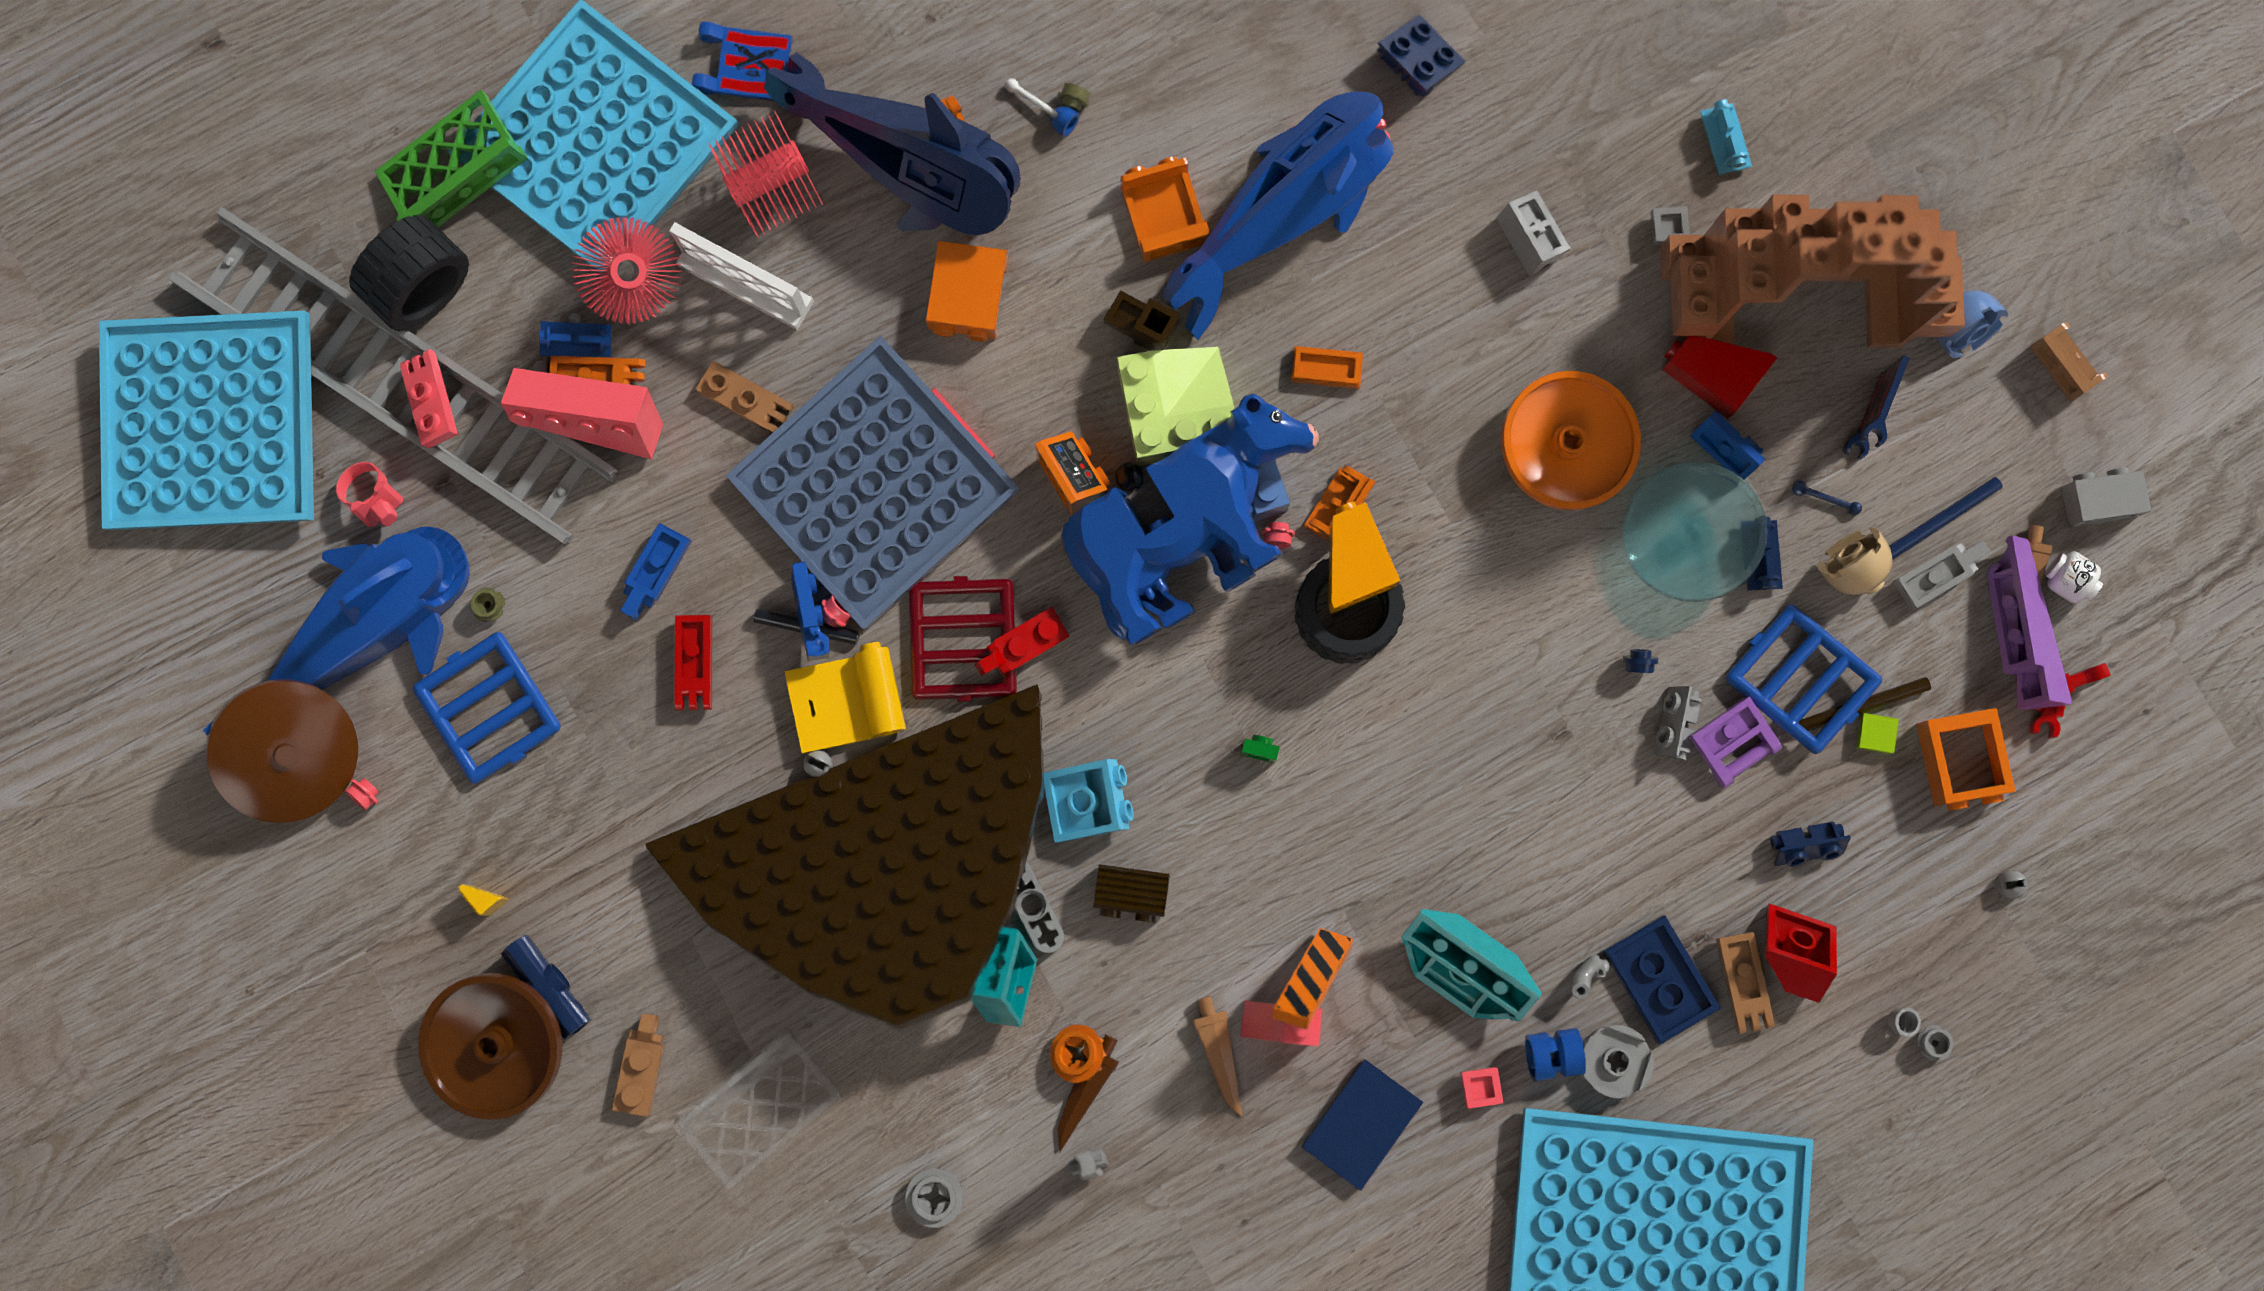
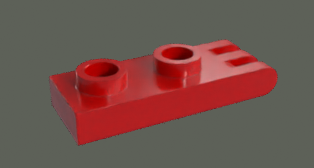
[674,615,712,711]

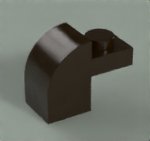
[1103,290,1181,351]

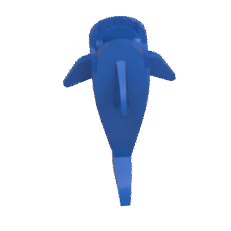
[1161,92,1394,340]
[203,526,470,736]

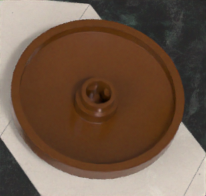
[206,679,358,823]
[418,973,562,1120]

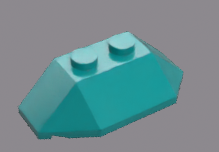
[1401,909,1542,1021]

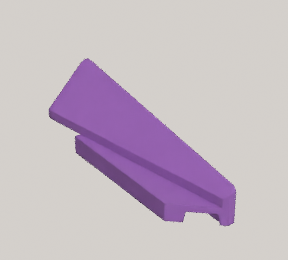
[1987,535,2072,710]

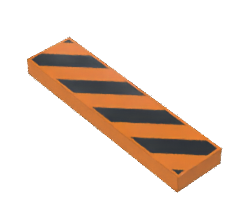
[1272,928,1353,1029]

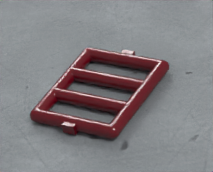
[909,576,1017,702]

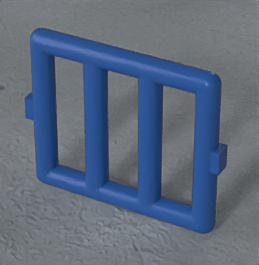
[1725,605,1882,754]
[413,632,561,784]

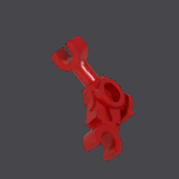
[2029,663,2111,739]

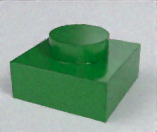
[1240,735,1280,763]

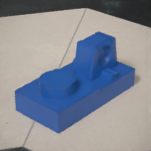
[1690,410,1765,483]

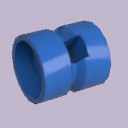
[1525,1028,1586,1081]

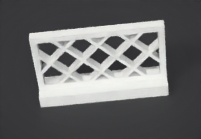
[669,222,814,330]

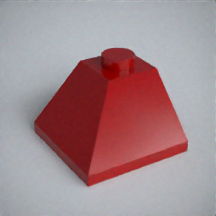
[1765,903,1837,1003]

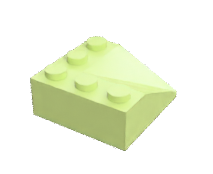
[1117,347,1235,466]

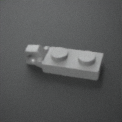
[1892,540,1991,611]
[1066,1149,1109,1181]

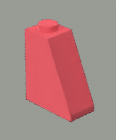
[1241,1001,1322,1046]

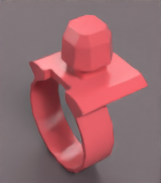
[336,461,404,528]

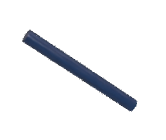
[1889,477,2003,560]

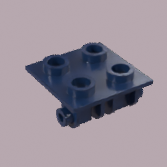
[1377,14,1466,98]

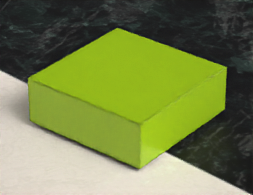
[1856,713,1899,754]

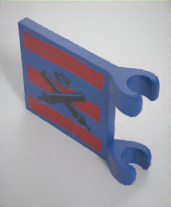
[692,21,792,101]

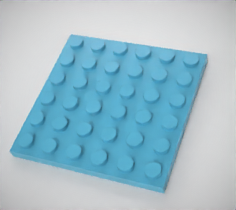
[447,0,739,275]
[99,311,314,530]

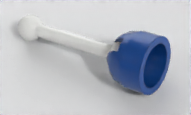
[1005,79,1080,137]

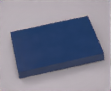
[1602,915,1721,1044]
[1301,1059,1424,1191]

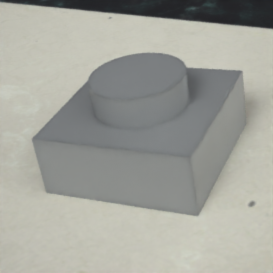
[1650,207,1690,245]

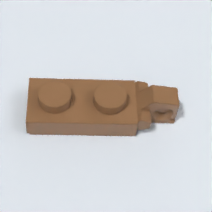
[612,1013,665,1117]

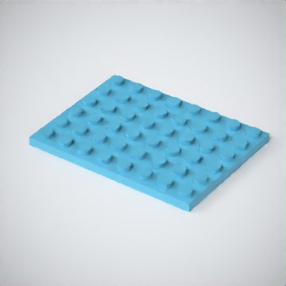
[1508,1108,1814,1291]

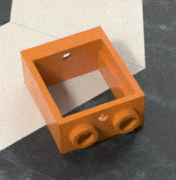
[1916,708,2016,811]

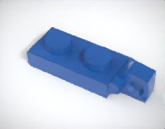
[620,523,692,621]
[791,562,829,661]

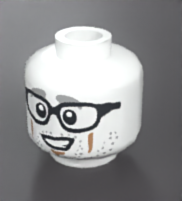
[2045,551,2103,604]

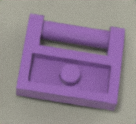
[1688,697,1782,789]

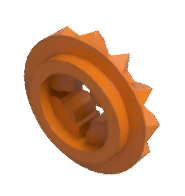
[1050,1024,1106,1083]

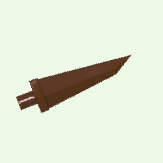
[1058,1034,1119,1153]

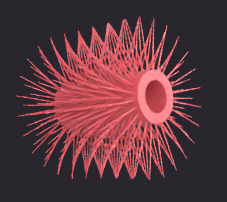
[709,111,823,237]
[571,217,682,324]

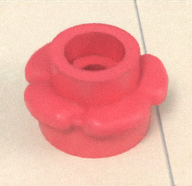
[1261,522,1295,549]
[821,595,851,627]
[345,778,379,810]

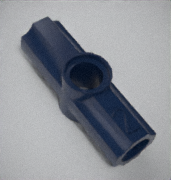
[500,935,591,1039]

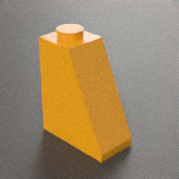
[1328,501,1401,614]

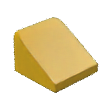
[458,884,509,916]

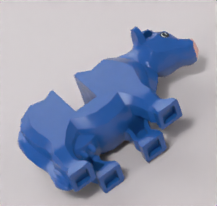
[1061,394,1319,646]

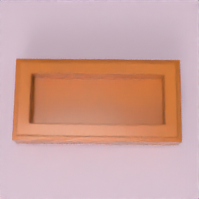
[1291,346,1363,389]

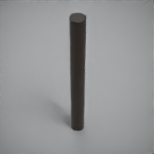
[1799,677,1931,732]

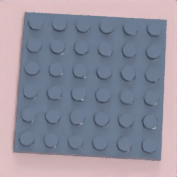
[726,335,1021,631]

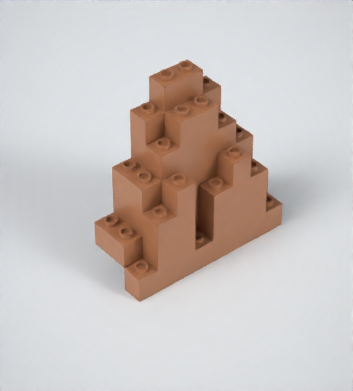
[1660,194,1965,348]

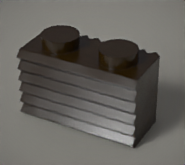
[1093,864,1170,923]

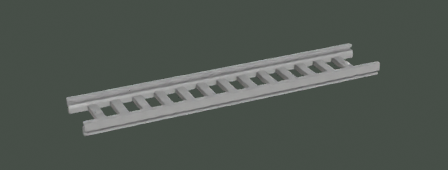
[168,206,618,545]

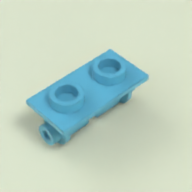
[1700,99,1752,175]

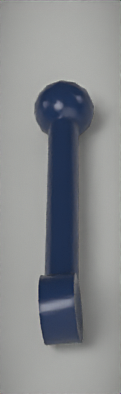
[1792,480,1862,515]

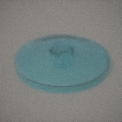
[1623,462,1768,602]

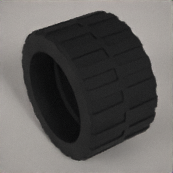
[349,215,469,331]
[1294,558,1405,664]

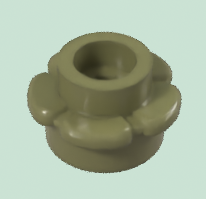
[1057,83,1090,112]
[470,587,505,622]

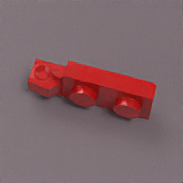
[974,607,1070,676]

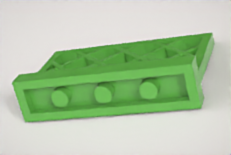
[375,89,528,227]

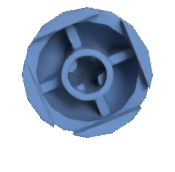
[1936,290,2008,358]

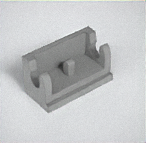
[1496,190,1571,276]

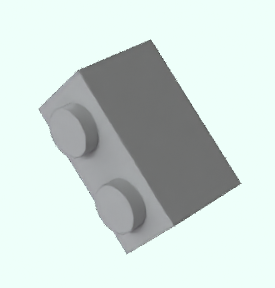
[2061,467,2152,528]

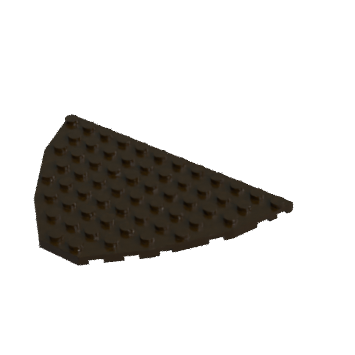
[645,684,1044,1030]

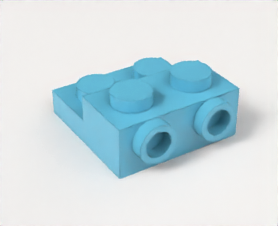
[1044,759,1134,843]

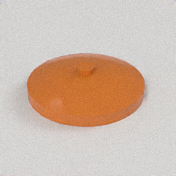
[1501,371,1641,511]

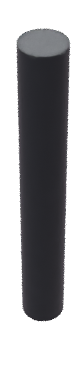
[754,609,860,645]

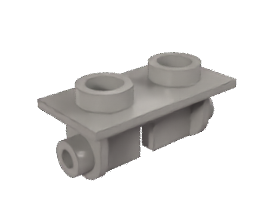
[1654,686,1702,761]

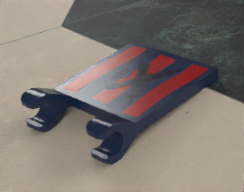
[1843,355,1910,460]

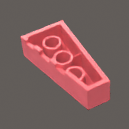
[501,368,664,460]

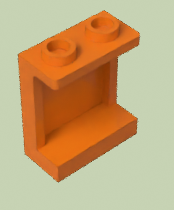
[1120,157,1210,263]
[926,241,1008,342]

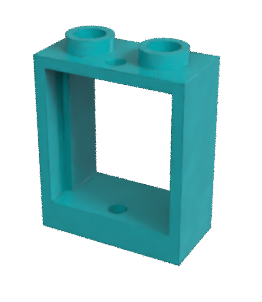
[971,927,1037,1027]

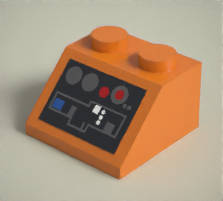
[1035,431,1110,516]

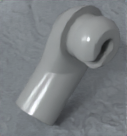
[1572,955,1610,999]

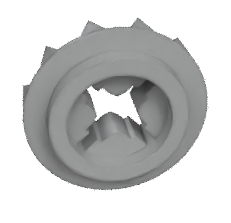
[905,1168,964,1228]

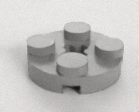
[1581,1025,1654,1098]

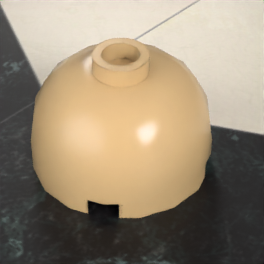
[1818,528,1893,595]

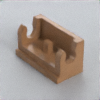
[2029,321,2108,402]

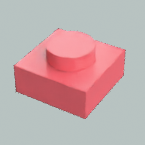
[1460,1067,1503,1109]

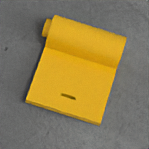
[784,642,907,754]

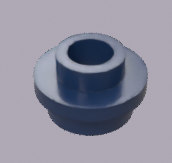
[1623,649,1659,673]

